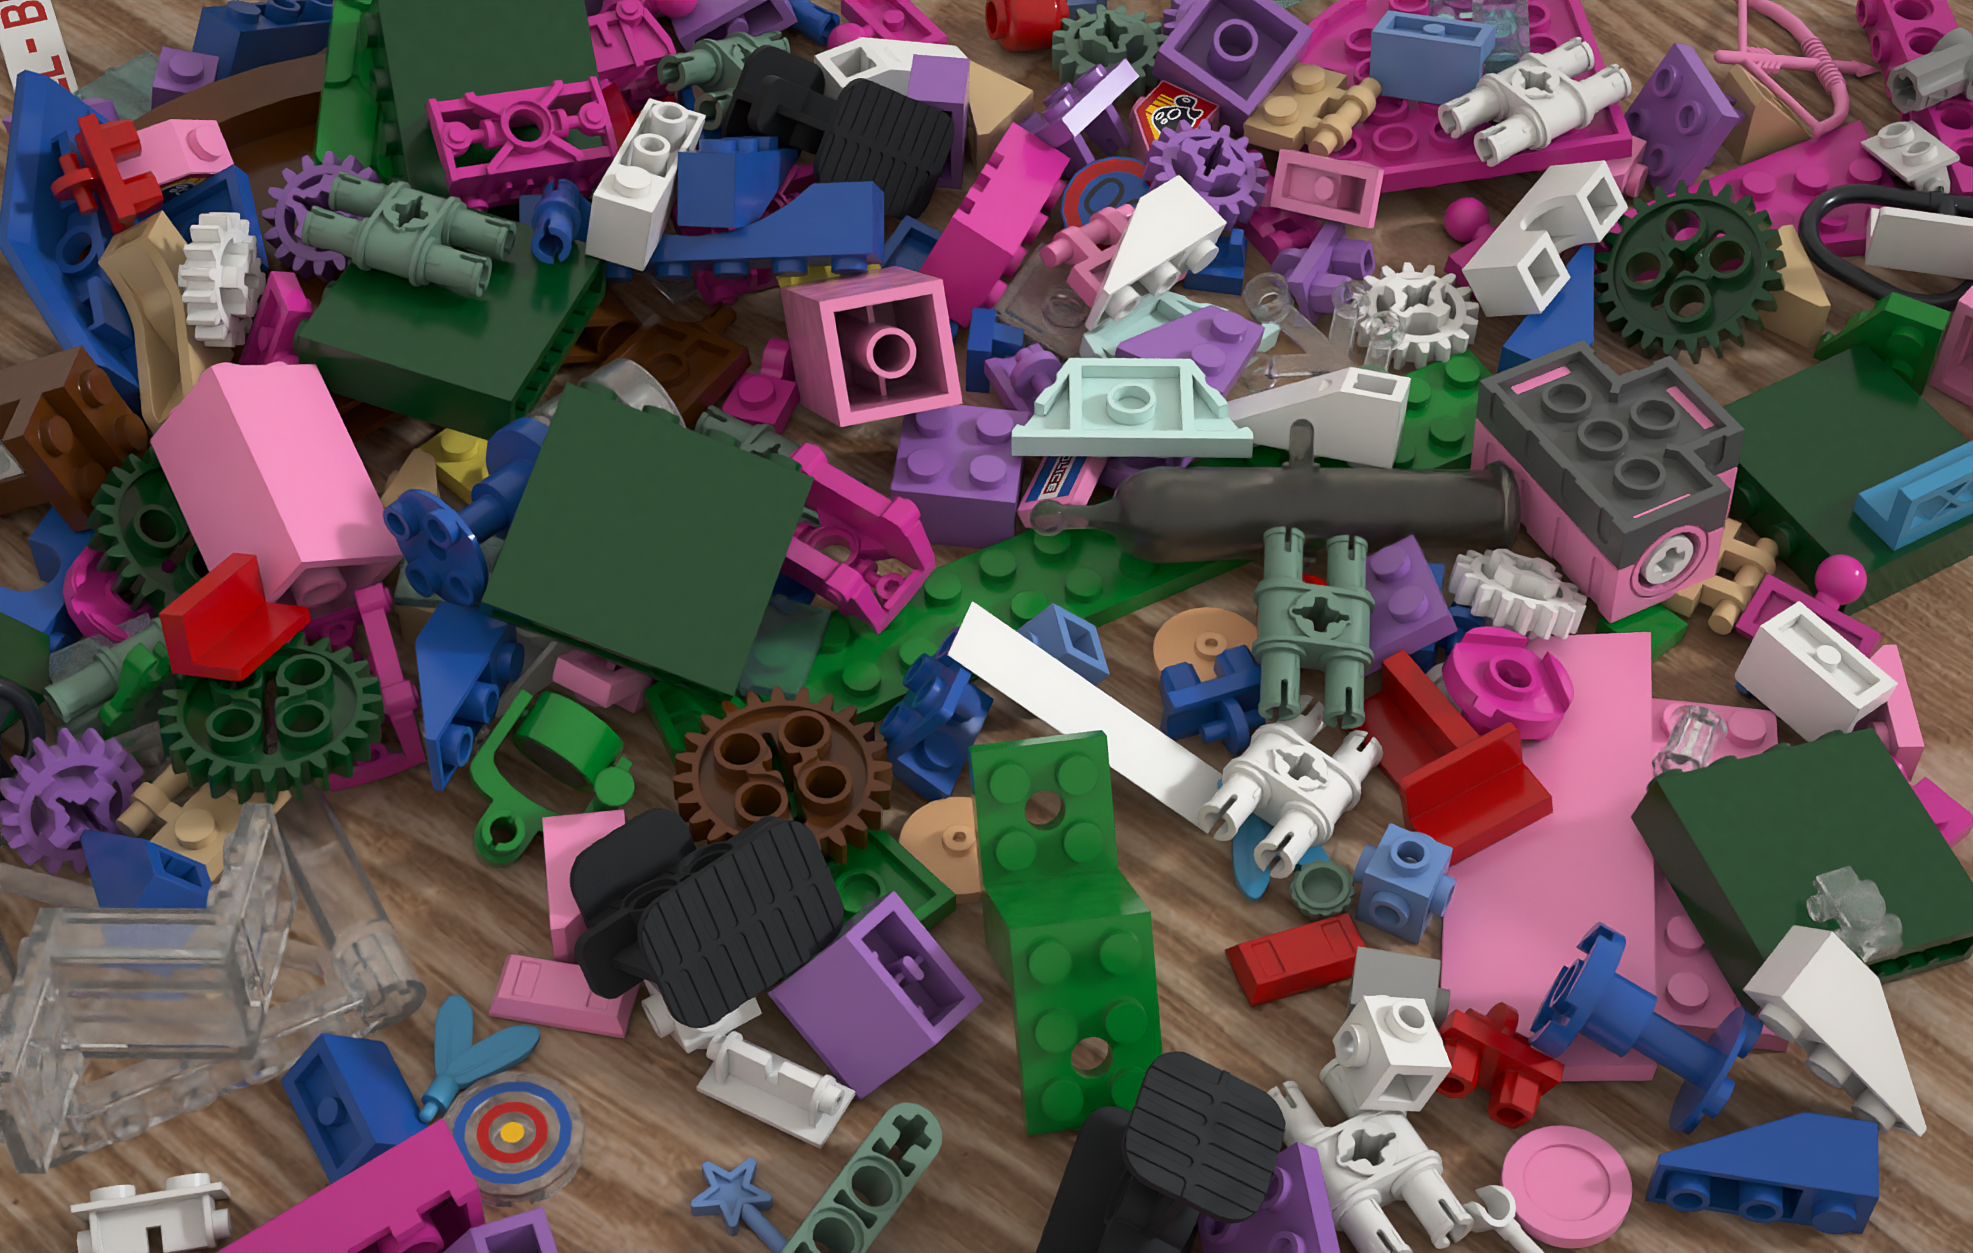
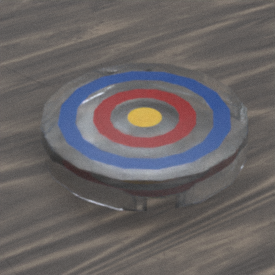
[444,1071,585,1207]

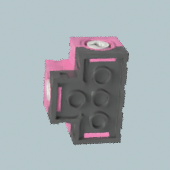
[1470,340,1745,623]

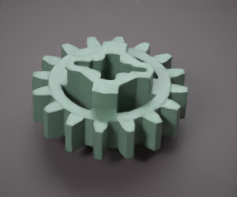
[1051,4,1168,102]

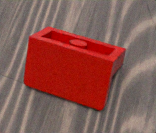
[159,553,311,681]
[1346,649,1480,791]
[1398,722,1553,867]

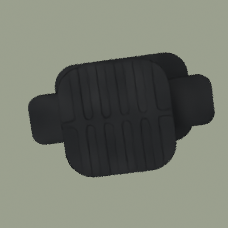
[721,45,954,220]
[570,808,844,1028]
[1036,1052,1286,1253]

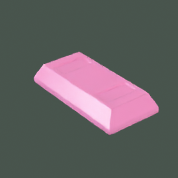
[488,954,641,1039]

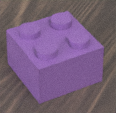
[1152,0,1314,137]
[890,405,1029,549]

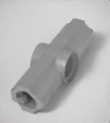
[1886,27,1973,114]

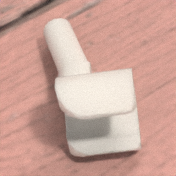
[1461,1185,1545,1253]

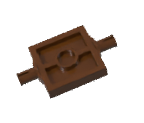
[585,301,752,429]

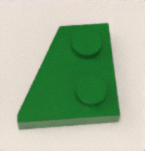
[1813,292,1951,396]

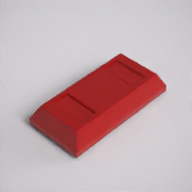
[1225,913,1368,1007]

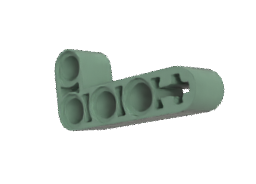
[778,1102,942,1253]

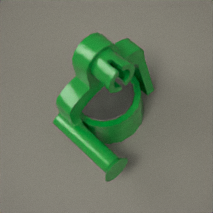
[468,689,635,868]

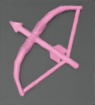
[1714,0,1881,137]

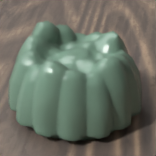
[1290,859,1355,922]

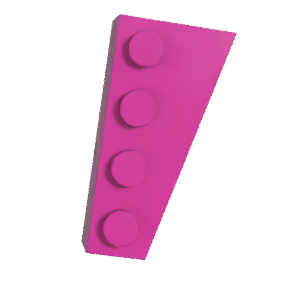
[919,122,1071,329]
[216,1118,486,1253]

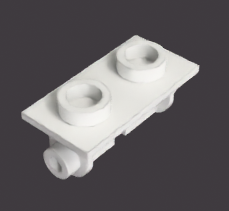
[1861,120,1960,193]
[697,1031,855,1149]
[70,1173,232,1253]

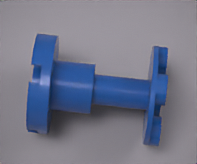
[383,418,549,606]
[1528,922,1764,1135]

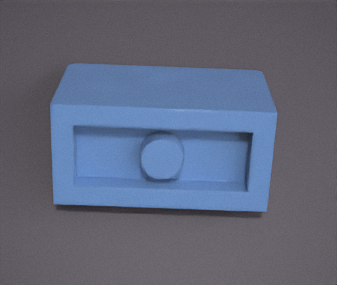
[1370,10,1496,104]

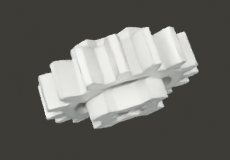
[178,212,266,347]
[1350,262,1479,370]
[1447,549,1587,640]

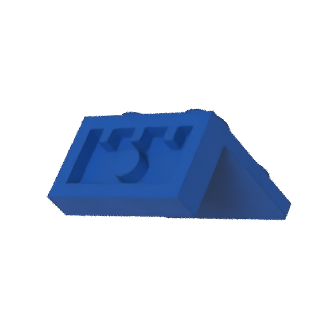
[879,627,994,802]

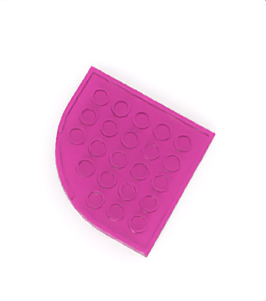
[1299,0,1633,195]

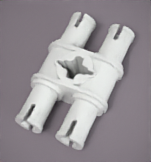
[1438,37,1632,167]
[1197,695,1383,879]
[1267,1058,1475,1253]

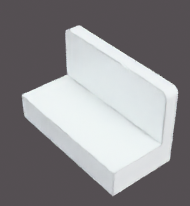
[1865,207,1973,280]
[1735,601,1898,742]

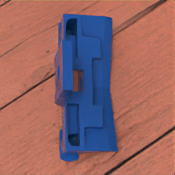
[0,69,269,428]

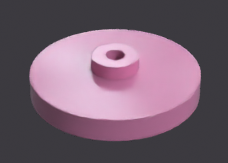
[1500,1125,1632,1248]

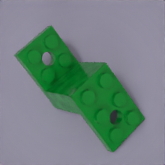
[967,730,1163,1135]

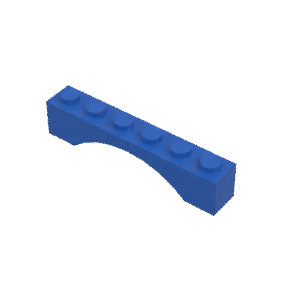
[519,181,884,283]

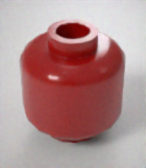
[985,0,1069,53]

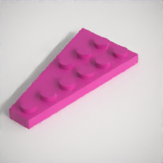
[1573,119,1896,281]

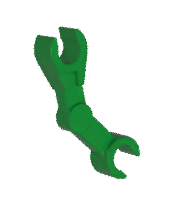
[98,641,172,764]

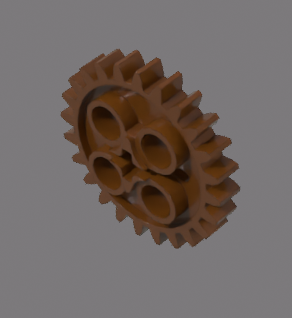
[673,686,892,865]

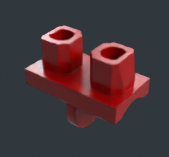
[50,113,163,235]
[1435,1002,1565,1129]

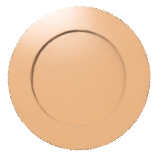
[1152,607,1257,683]
[899,797,981,904]

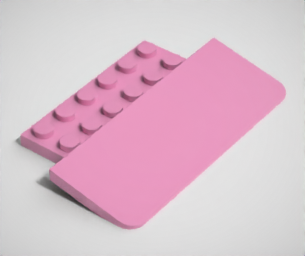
[1440,632,1789,1081]

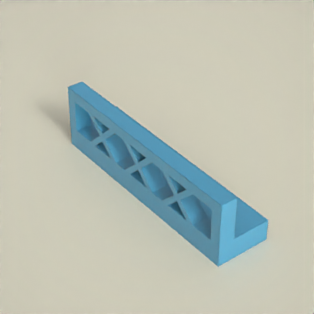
[1853,440,1973,551]

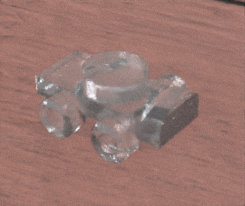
[1807,866,1904,963]

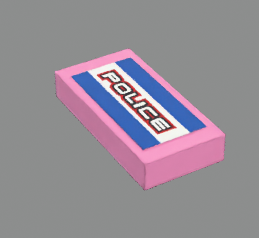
[1016,456,1109,528]

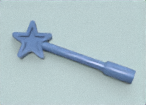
[690,1158,787,1253]

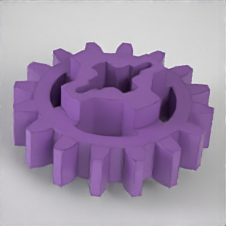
[1142,119,1269,232]
[261,151,382,284]
[0,728,144,874]

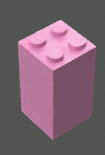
[780,266,963,427]
[150,362,404,620]

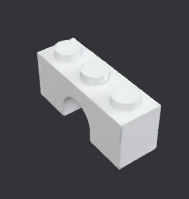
[1462,160,1628,317]

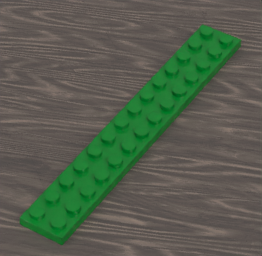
[740,349,1492,725]

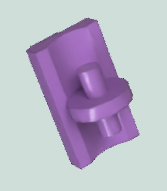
[1271,219,1375,330]
[984,343,1062,420]

